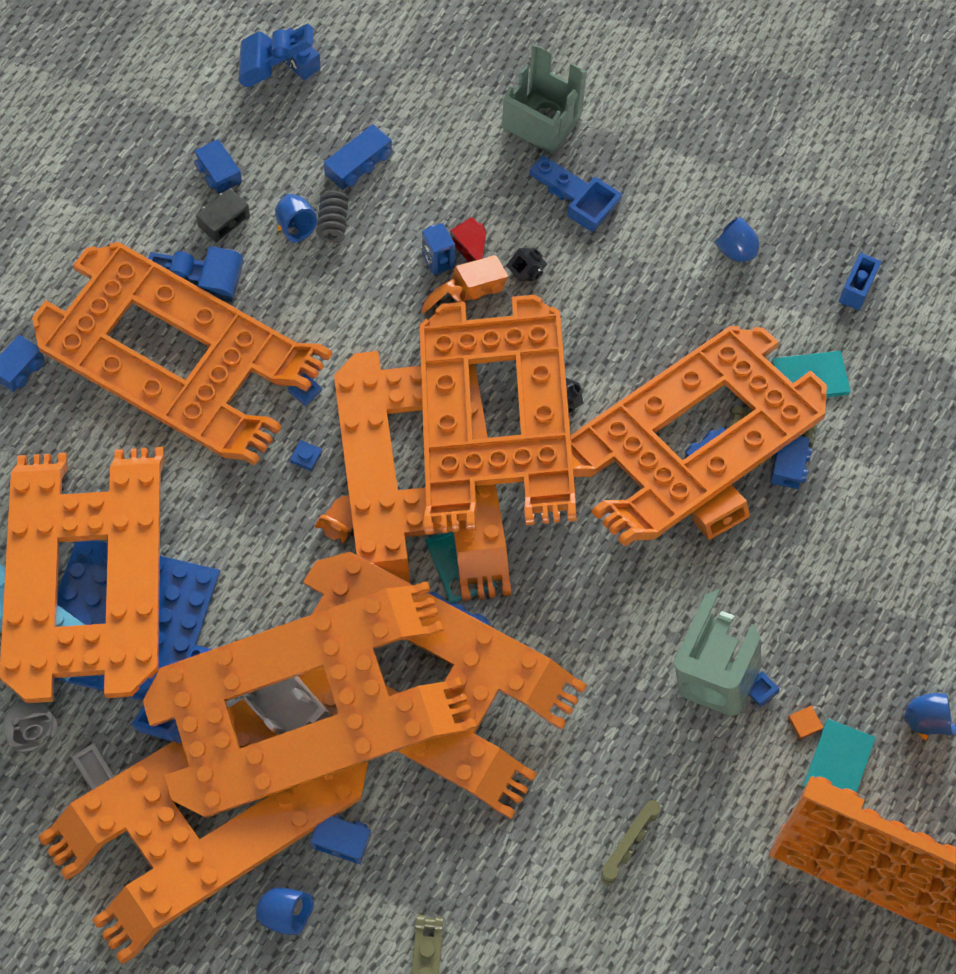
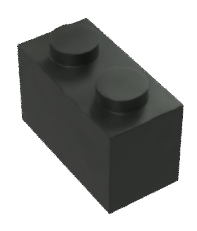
[196,188,250,243]

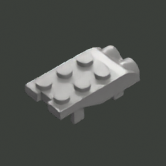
[241,676,330,735]

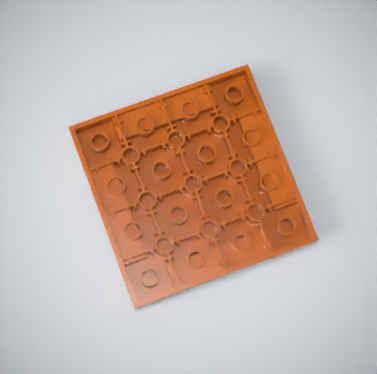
[768,776,956,940]

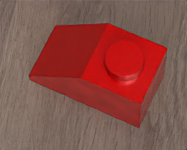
[450,217,487,263]

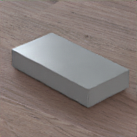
[71,743,114,790]

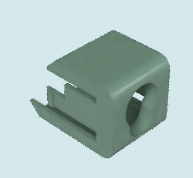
[502,45,587,155]
[675,589,762,716]

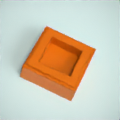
[788,705,823,740]

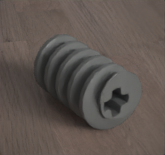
[316,191,348,243]

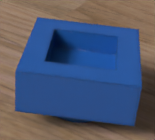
[288,374,322,406]
[290,440,322,472]
[749,671,779,708]

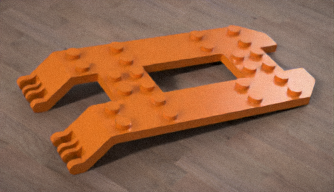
[32,242,333,465]
[419,295,577,535]
[570,326,827,546]
[334,351,512,602]
[0,447,165,703]
[276,552,587,819]
[143,582,477,818]
[38,699,368,964]

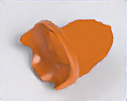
[421,279,468,314]
[315,495,353,543]

